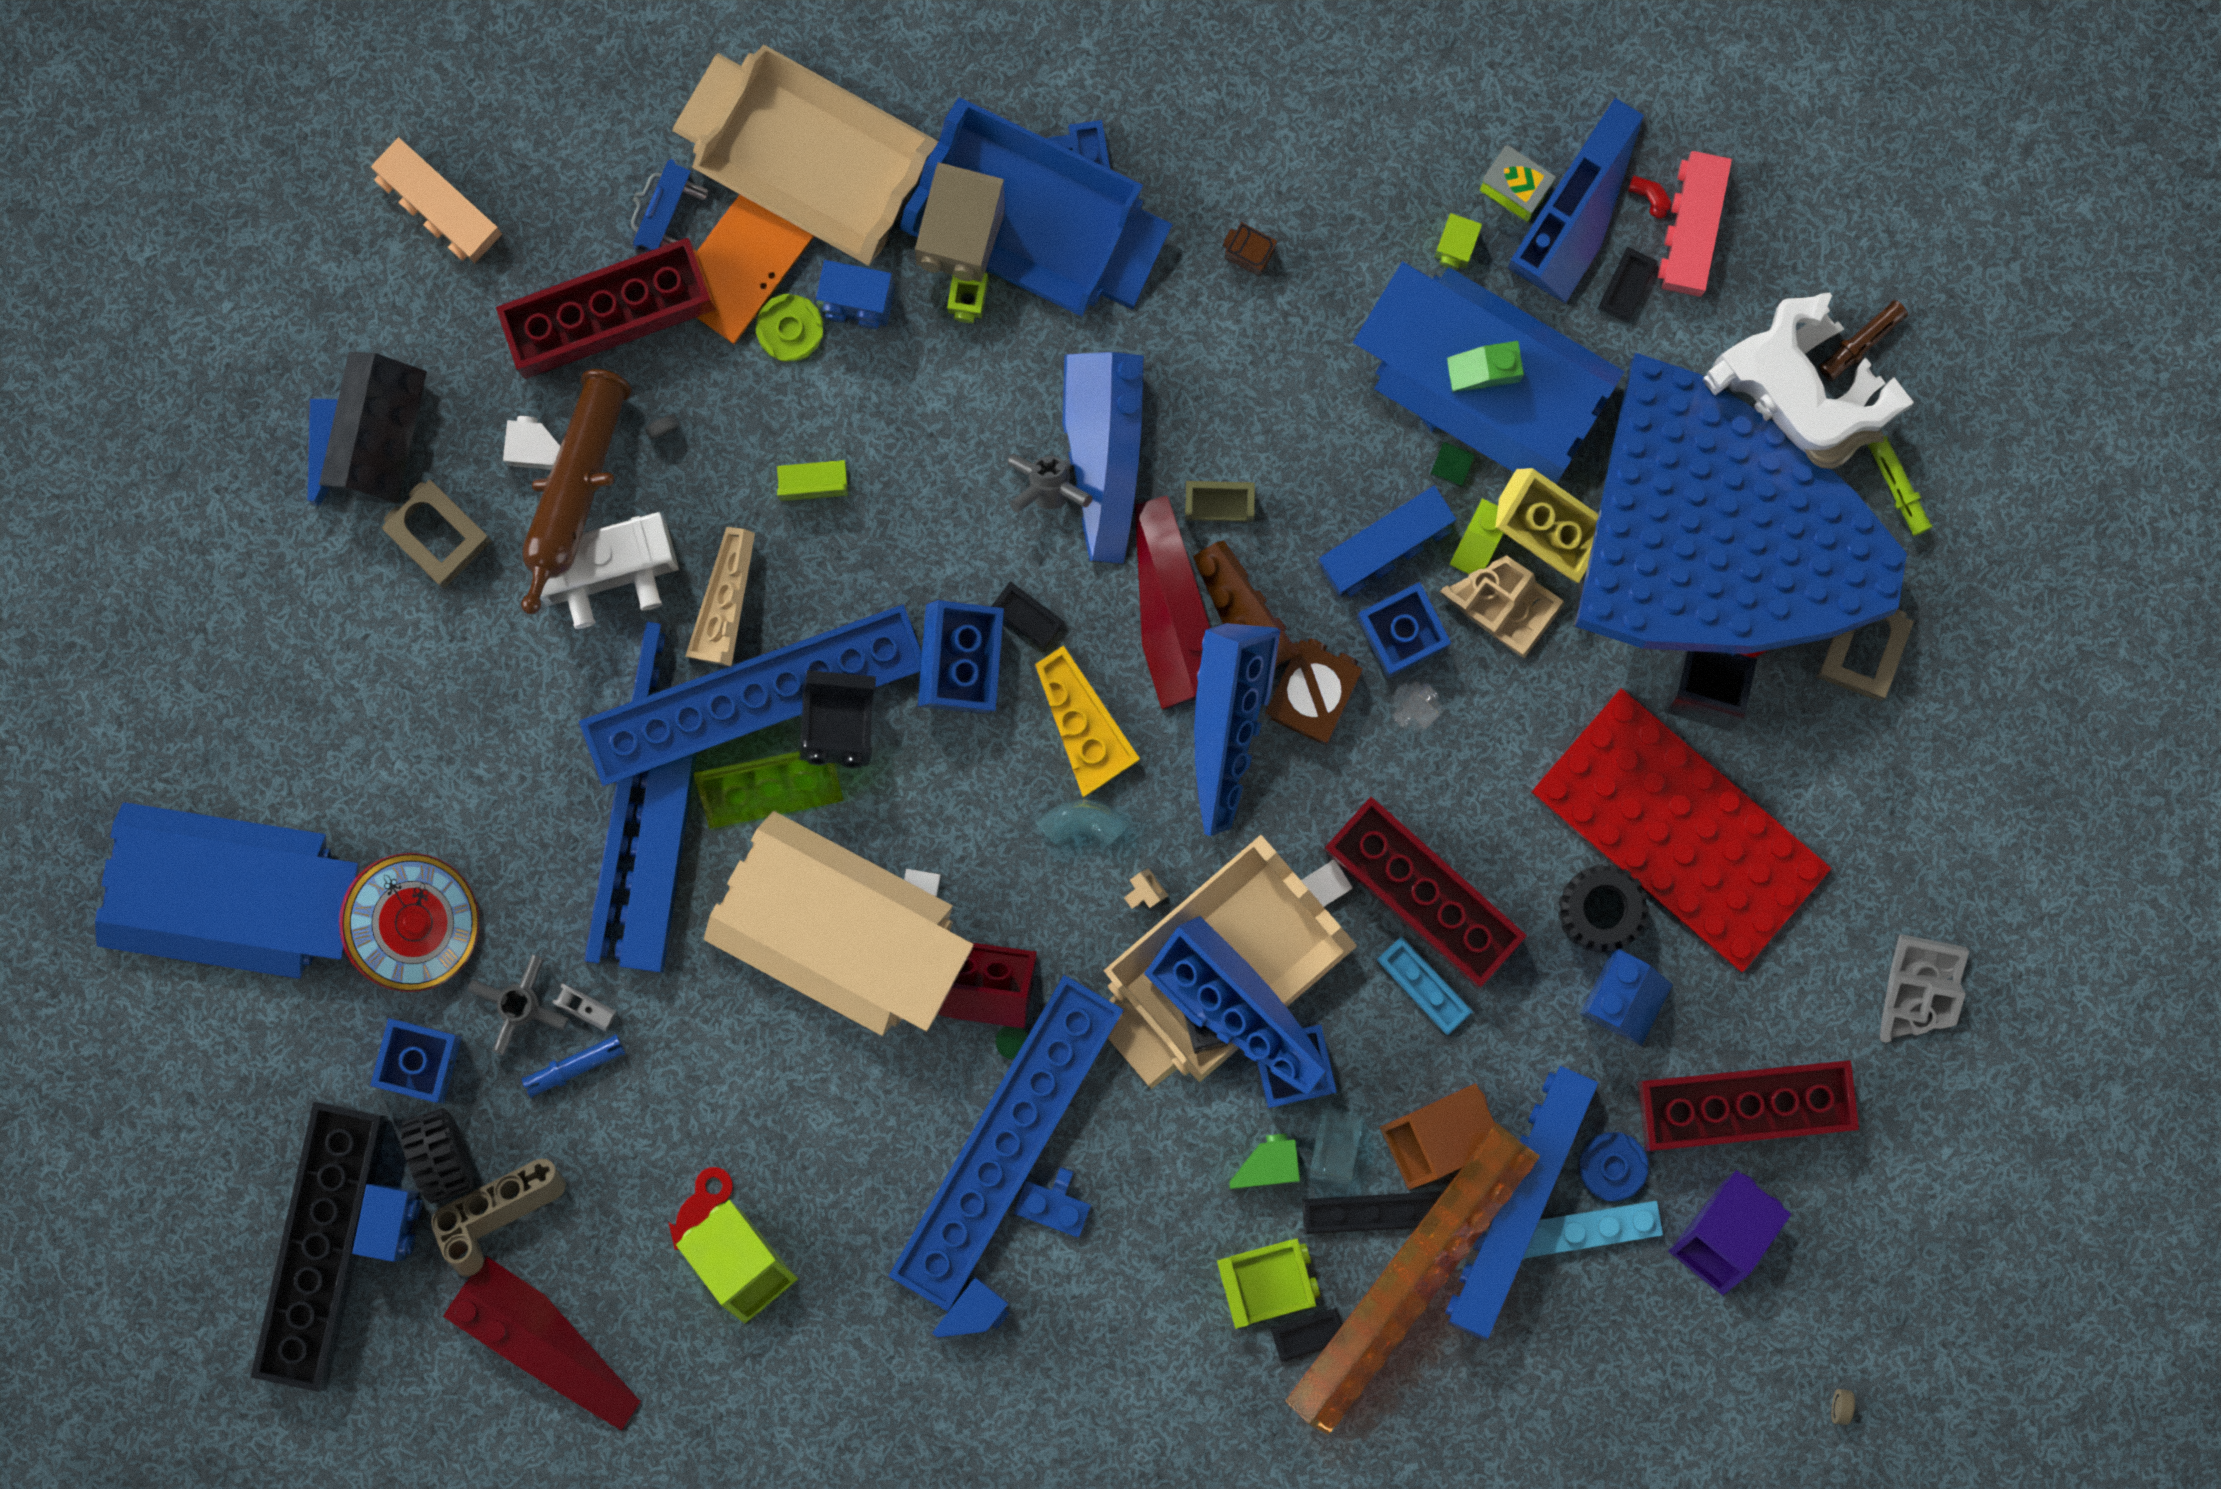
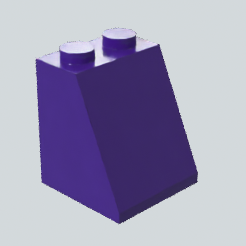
[1668,1170,1791,1296]

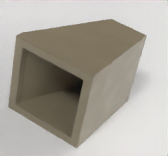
[915,162,1005,282]

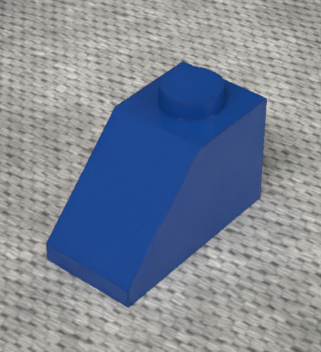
[932,1277,1009,1337]

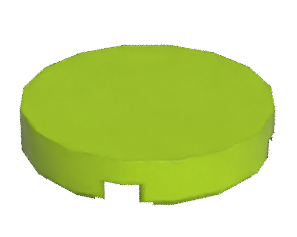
[756,294,824,362]

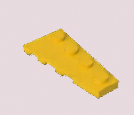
[1035,645,1140,798]

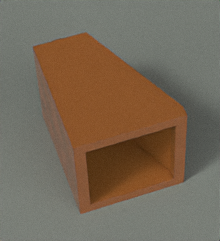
[1380,1083,1506,1190]

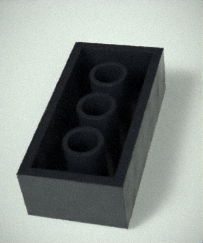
[319,352,427,504]

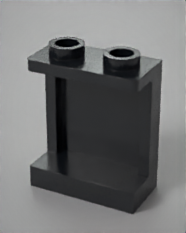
[799,670,876,769]

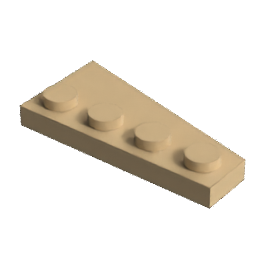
[685,527,755,667]

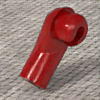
[1628,175,1671,219]

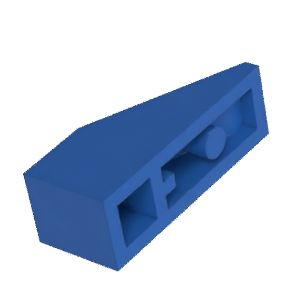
[307,399,338,506]

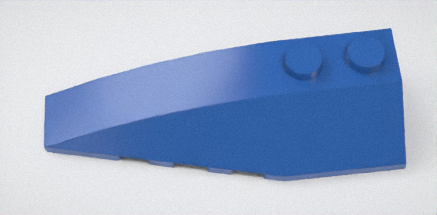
[1144,916,1329,1095]

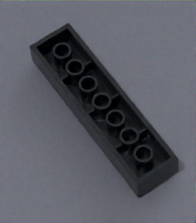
[250,1101,389,1392]

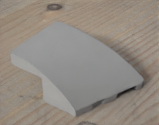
[1880,934,1969,1042]

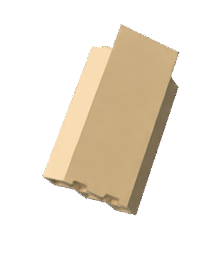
[672,45,939,266]
[703,811,974,1036]
[1103,835,1357,1089]

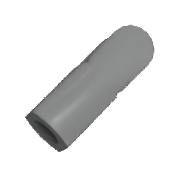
[552,983,617,1032]

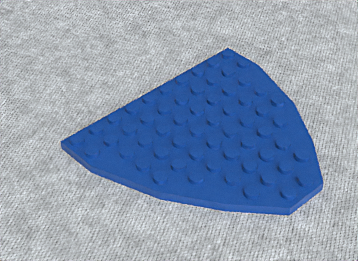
[1575,352,1907,654]

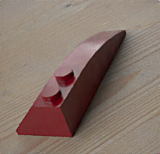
[1135,495,1210,710]
[937,942,1037,1028]
[442,1257,641,1431]

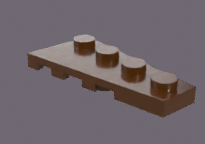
[1193,540,1303,667]

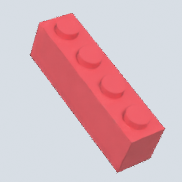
[1657,151,1732,297]

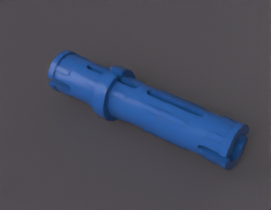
[521,1034,626,1098]

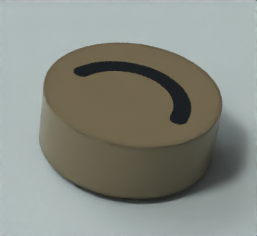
[1831,1389,1855,1425]

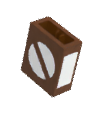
[1264,638,1363,746]

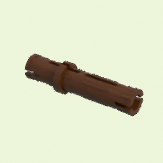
[1818,300,1909,382]

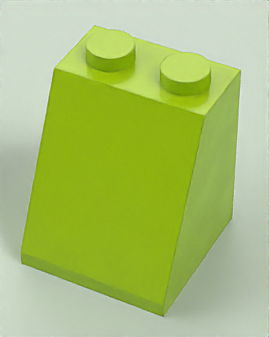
[676,1200,798,1324]

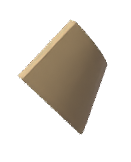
[1440,555,1565,658]

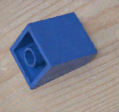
[1579,949,1673,1046]

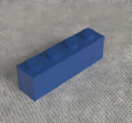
[1317,485,1457,597]

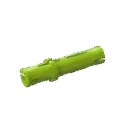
[1867,436,1933,537]

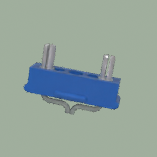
[631,159,708,252]

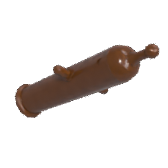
[521,369,632,615]

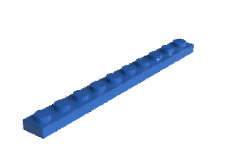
[584,621,665,964]

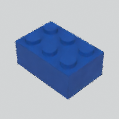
[917,600,1004,714]

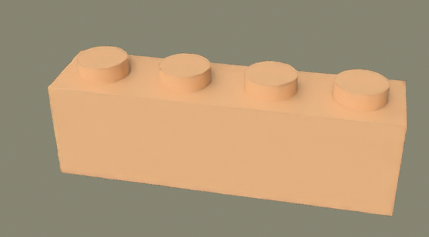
[371,137,502,264]

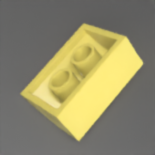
[1495,468,1598,583]

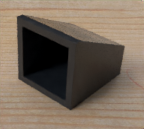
[1665,651,1757,731]

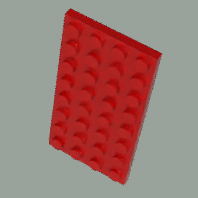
[1531,688,1832,973]

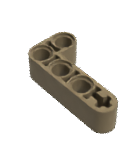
[431,1158,566,1276]

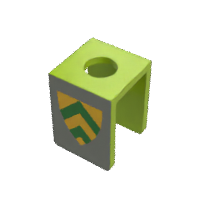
[1480,145,1556,222]

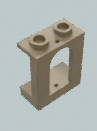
[381,479,492,589]
[1816,609,1914,701]

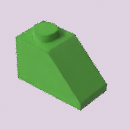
[1447,341,1524,393]
[1229,1133,1300,1189]

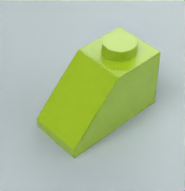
[1449,498,1503,574]

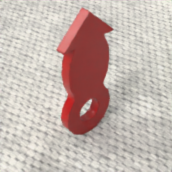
[668,1167,733,1250]

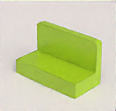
[777,460,848,501]

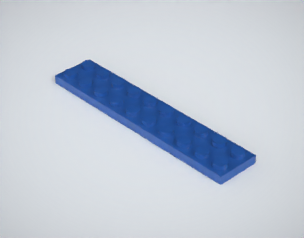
[578,604,922,787]
[888,975,1124,1311]

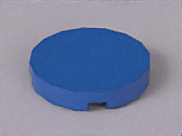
[1579,1132,1648,1201]

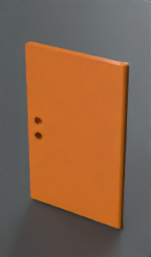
[696,194,815,345]

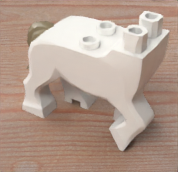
[1703,292,1914,469]

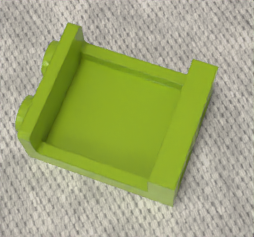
[1216,1238,1321,1329]

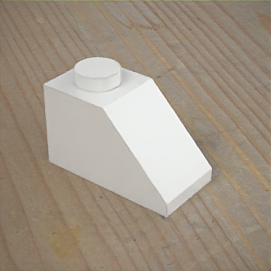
[503,416,561,470]

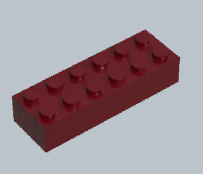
[495,237,717,379]
[1323,796,1527,989]
[1637,1060,1859,1151]

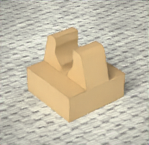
[1124,868,1169,909]

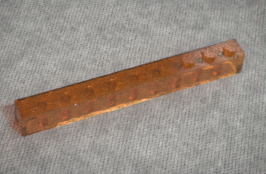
[1285,1123,1540,1435]

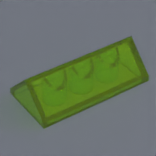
[694,751,844,829]

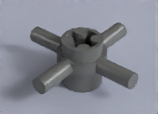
[1008,453,1092,513]
[468,954,569,1055]

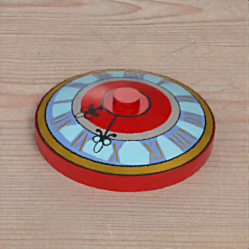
[339,853,479,992]

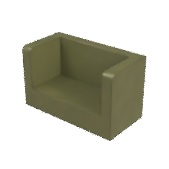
[1185,481,1255,522]

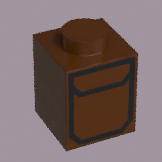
[1222,222,1277,277]

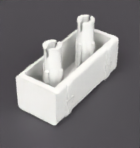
[540,512,679,629]

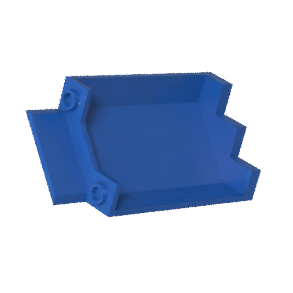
[899,97,1173,317]
[1352,261,1625,484]
[95,802,358,979]

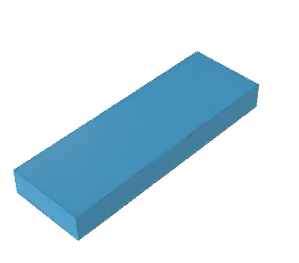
[1377,936,1473,1036]

